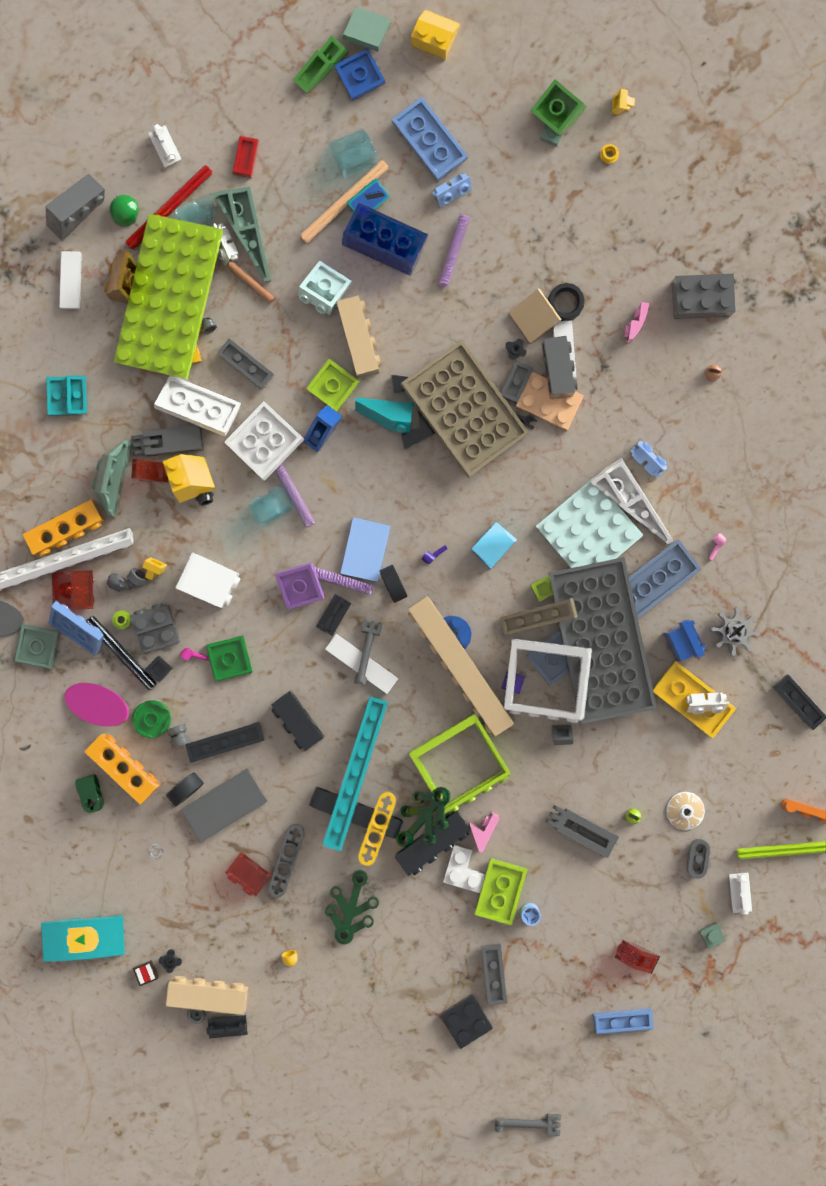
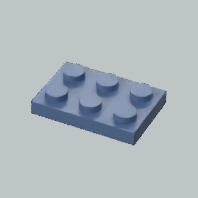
[48,601,104,656]

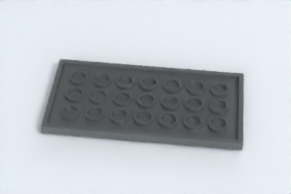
[548,557,657,725]

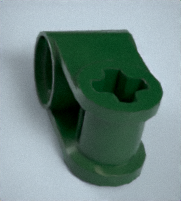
[75,774,104,813]

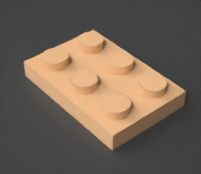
[516,372,584,431]

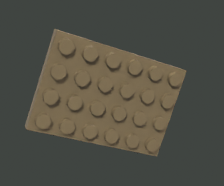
[400,340,529,478]

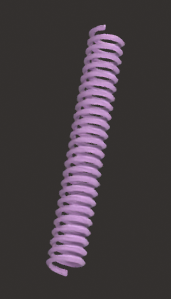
[438,213,470,288]
[275,463,315,526]
[303,563,374,595]

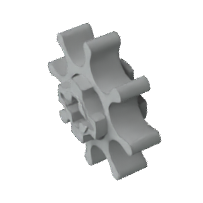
[710,608,760,656]

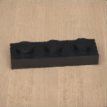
[773,674,826,730]

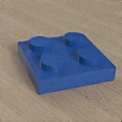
[334,48,386,101]

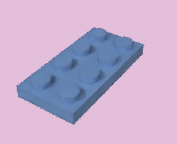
[392,97,468,181]

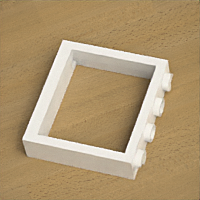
[504,639,592,723]

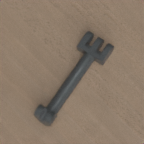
[354,619,382,686]
[495,1114,561,1136]

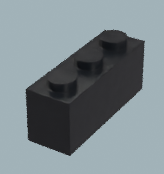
[271,690,325,751]

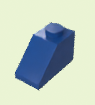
[303,405,342,452]

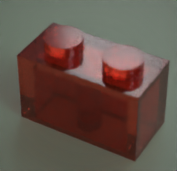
[225,851,272,896]

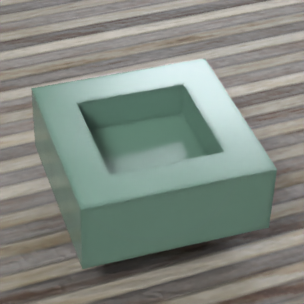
[540,124,562,146]
[699,922,726,949]

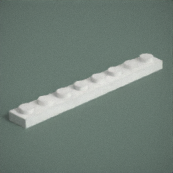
[0,528,134,591]

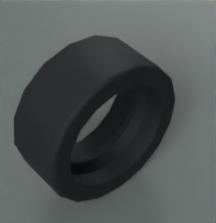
[548,283,585,321]
[379,564,408,603]
[166,772,204,807]

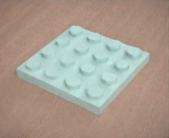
[535,478,643,568]

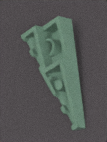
[213,186,271,282]

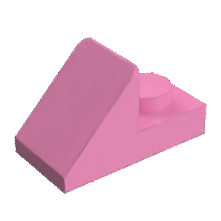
[469,812,499,853]

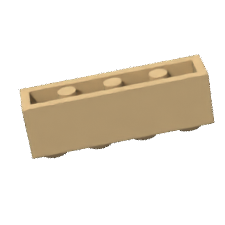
[336,295,382,378]
[166,976,248,1015]

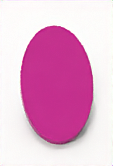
[65,683,129,727]

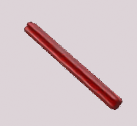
[125,165,212,250]

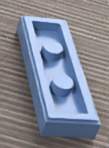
[593,1008,653,1035]

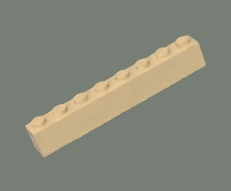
[407,595,514,737]

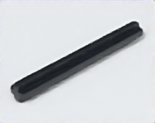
[86,616,157,690]

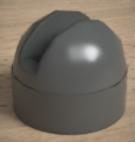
[201,317,217,334]

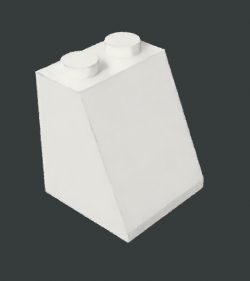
[176,553,240,608]

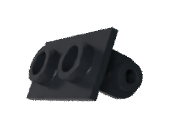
[316,594,351,636]
[206,1015,248,1039]

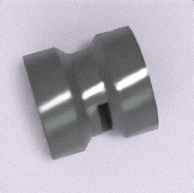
[166,724,190,748]

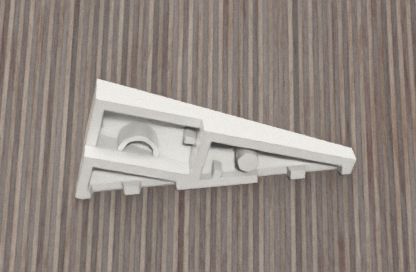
[591,458,673,544]

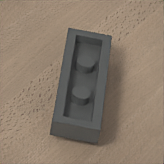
[217,339,274,390]
[481,944,507,1005]

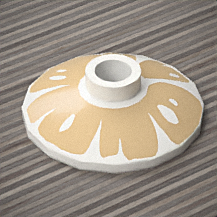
[666,792,705,830]

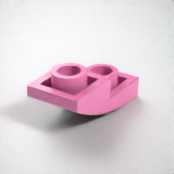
[624,302,649,343]

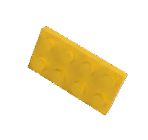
[653,661,737,739]

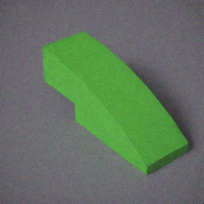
[293,35,349,93]

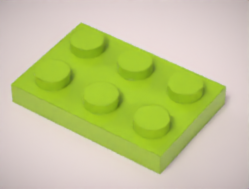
[474,858,528,926]

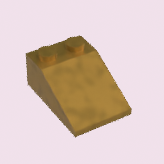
[104,251,137,303]

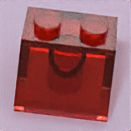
[52,570,94,610]

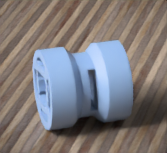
[520,903,541,926]

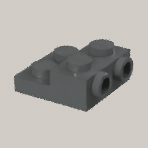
[130,603,181,653]

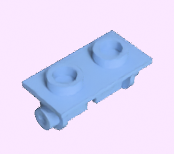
[432,174,473,207]
[630,441,667,478]

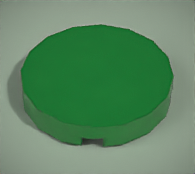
[132,700,171,738]

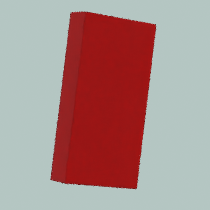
[232,136,259,178]

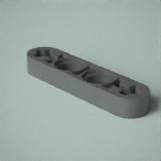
[269,824,304,898]

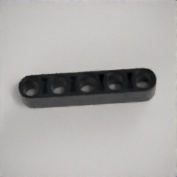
[309,787,403,839]

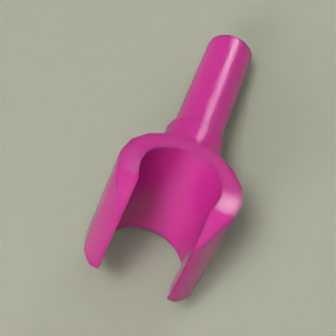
[180,648,208,661]

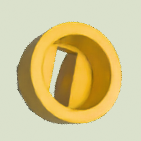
[281,950,298,967]

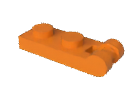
[781,799,826,823]

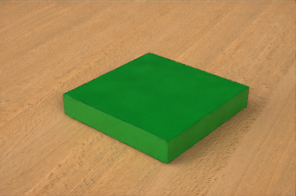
[206,635,253,682]

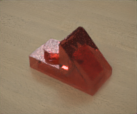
[131,459,168,483]

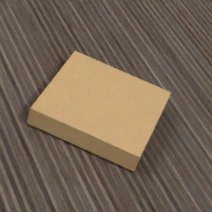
[509,289,561,343]

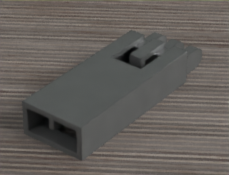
[131,425,204,457]
[545,805,619,858]

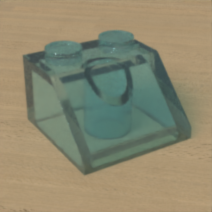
[329,128,378,178]
[249,486,295,527]

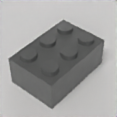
[672,273,736,319]

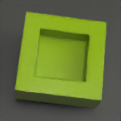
[530,576,553,602]

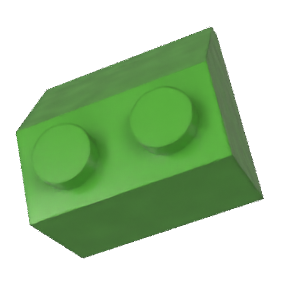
[530,79,587,135]

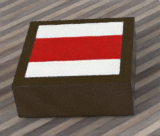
[133,960,159,986]

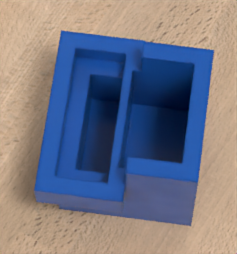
[663,620,706,661]

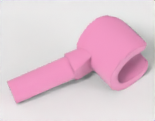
[709,533,726,560]

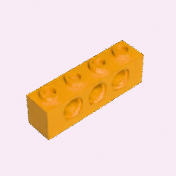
[22,499,106,557]
[84,733,160,805]

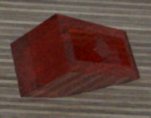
[615,940,660,974]

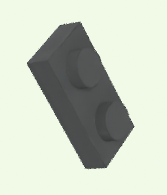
[501,360,533,404]

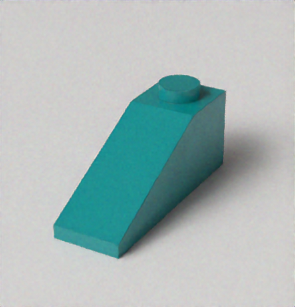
[355,397,413,433]

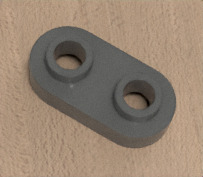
[687,839,710,879]

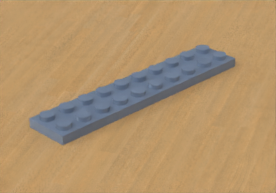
[526,539,702,686]

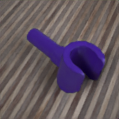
[421,545,448,564]

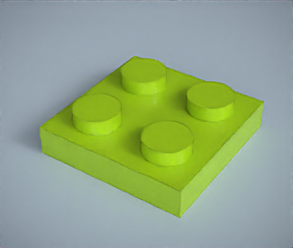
[306,359,360,412]

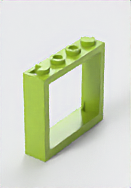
[409,713,511,814]

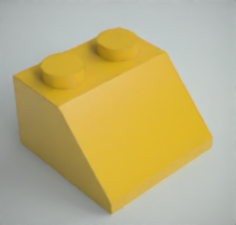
[411,10,460,60]
[163,454,215,503]

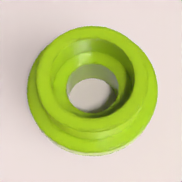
[112,610,131,629]

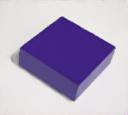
[501,670,525,694]

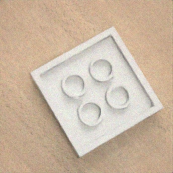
[224,401,304,481]

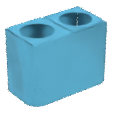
[471,522,517,569]

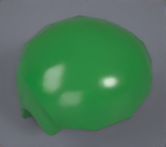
[110,195,139,226]

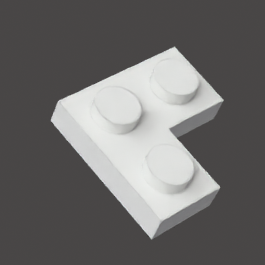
[443,844,486,893]

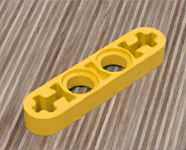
[358,792,396,866]

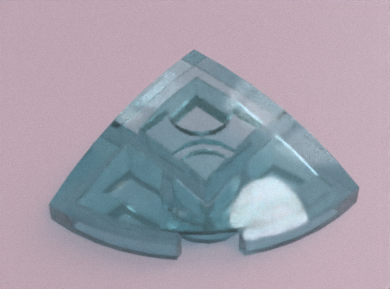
[174,193,215,226]

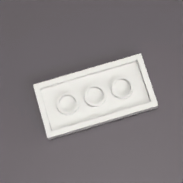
[154,376,241,437]

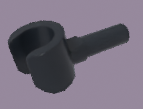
[515,413,538,429]

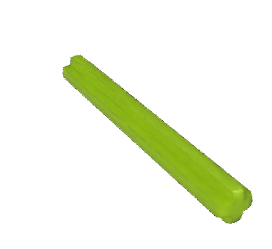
[737,841,826,860]

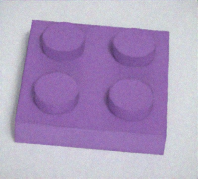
[275,562,324,610]

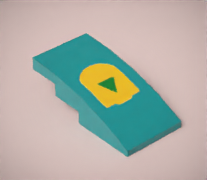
[41,915,125,962]

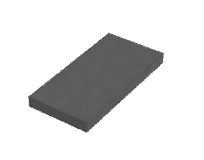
[181,768,267,842]

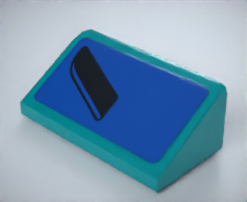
[347,178,390,220]

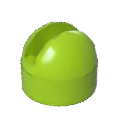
[625,808,641,824]

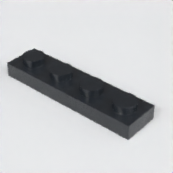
[185,722,265,763]

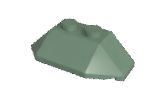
[92,440,132,518]

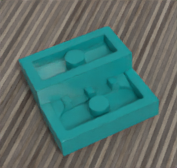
[46,376,87,416]

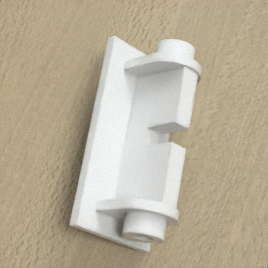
[148,125,182,168]
[212,223,239,266]
[686,692,729,714]
[729,872,752,915]

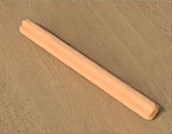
[300,160,388,243]

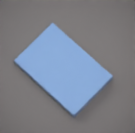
[341,518,391,582]

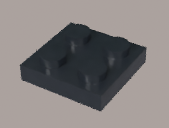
[440,994,493,1049]

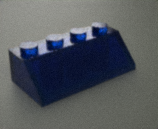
[342,203,428,276]

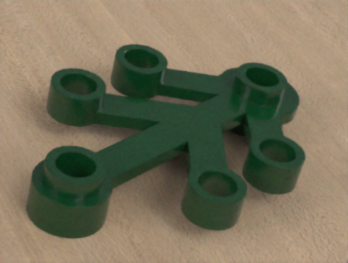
[396,787,450,847]
[325,870,379,944]

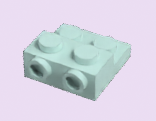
[298,261,351,315]

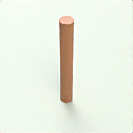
[227,261,275,304]

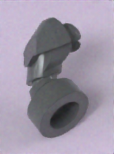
[107,568,148,592]

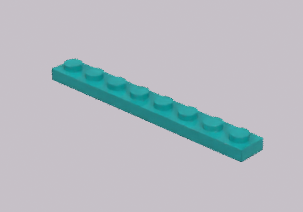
[322,696,388,851]

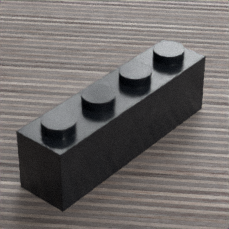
[395,810,471,876]

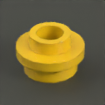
[600,144,619,164]

